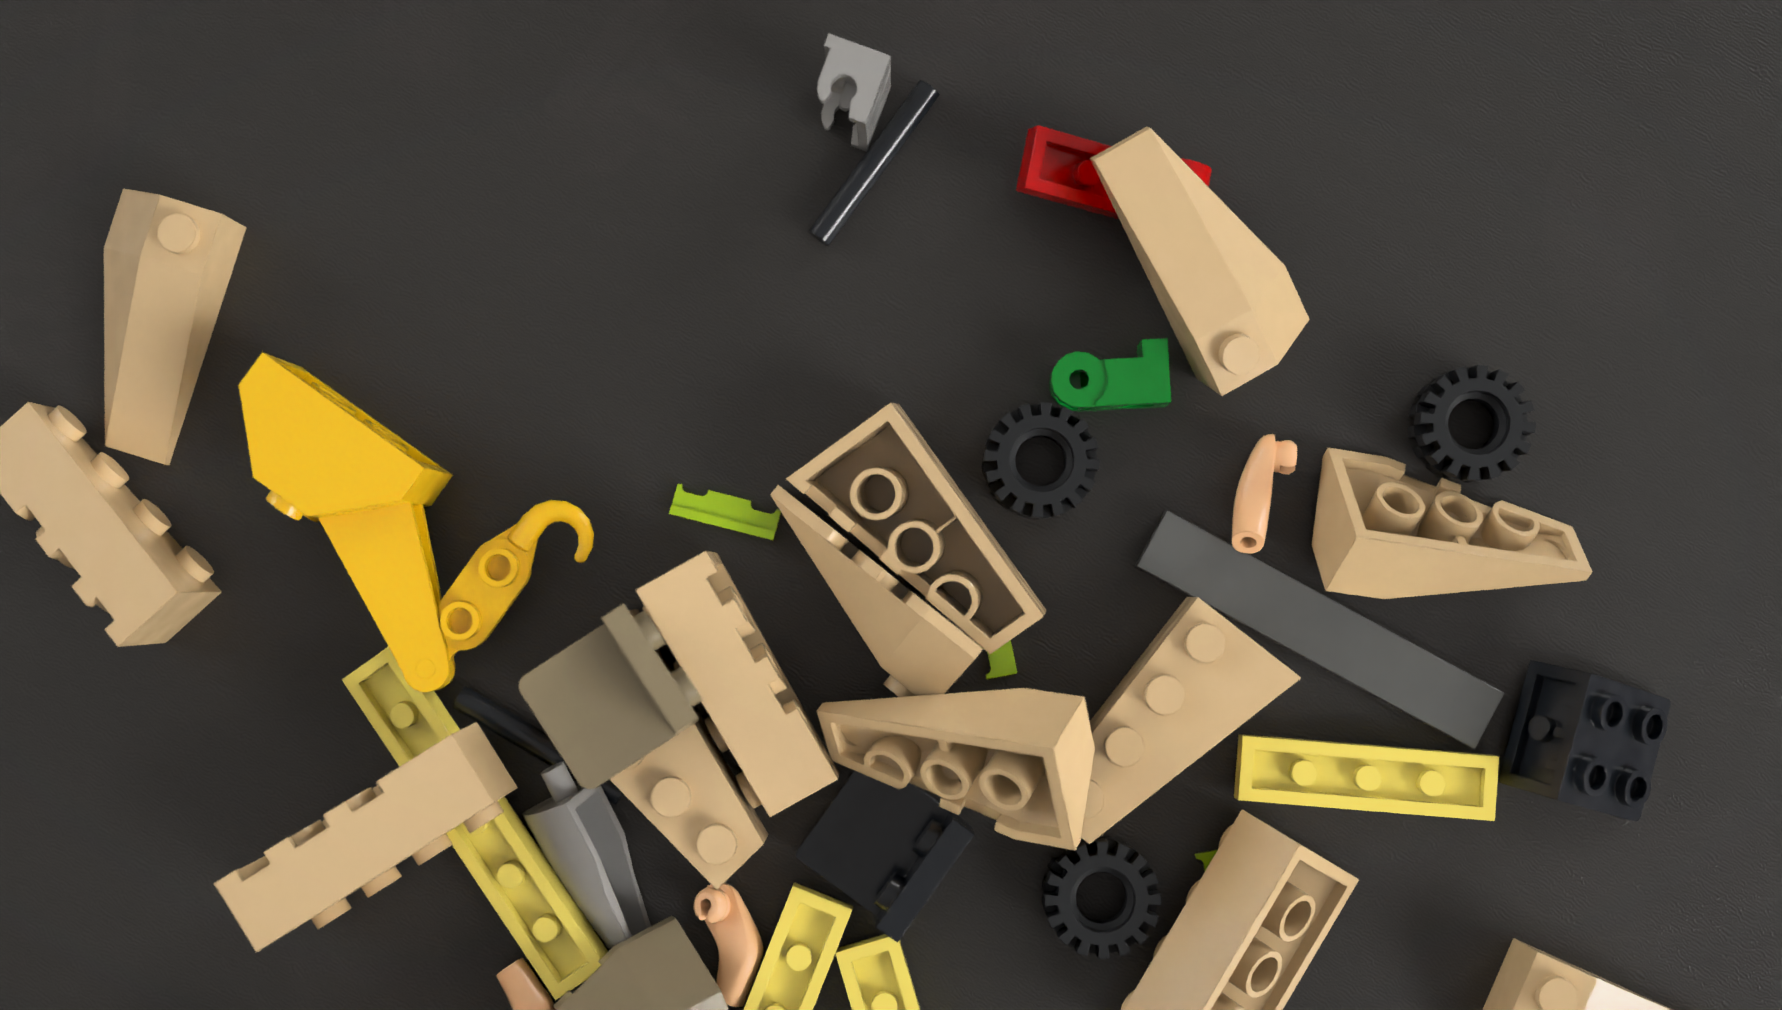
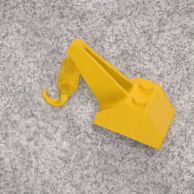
[239,352,594,692]

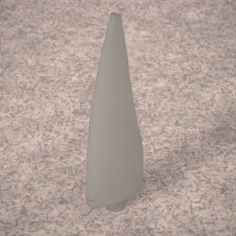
[522,761,651,950]

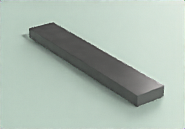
[1135,510,1504,749]

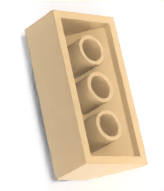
[1121,809,1359,1010]

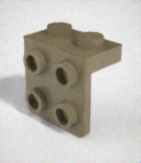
[518,603,703,789]

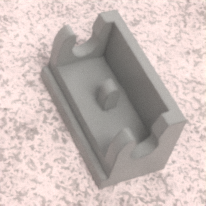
[817,33,891,152]

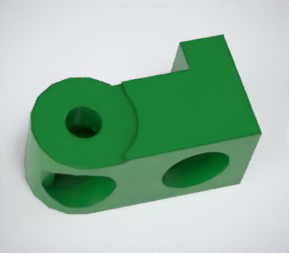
[1049,338,1171,412]

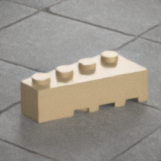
[0,402,222,647]
[786,403,1046,654]
[636,551,840,817]
[1081,597,1301,844]
[610,609,769,890]
[214,722,518,952]

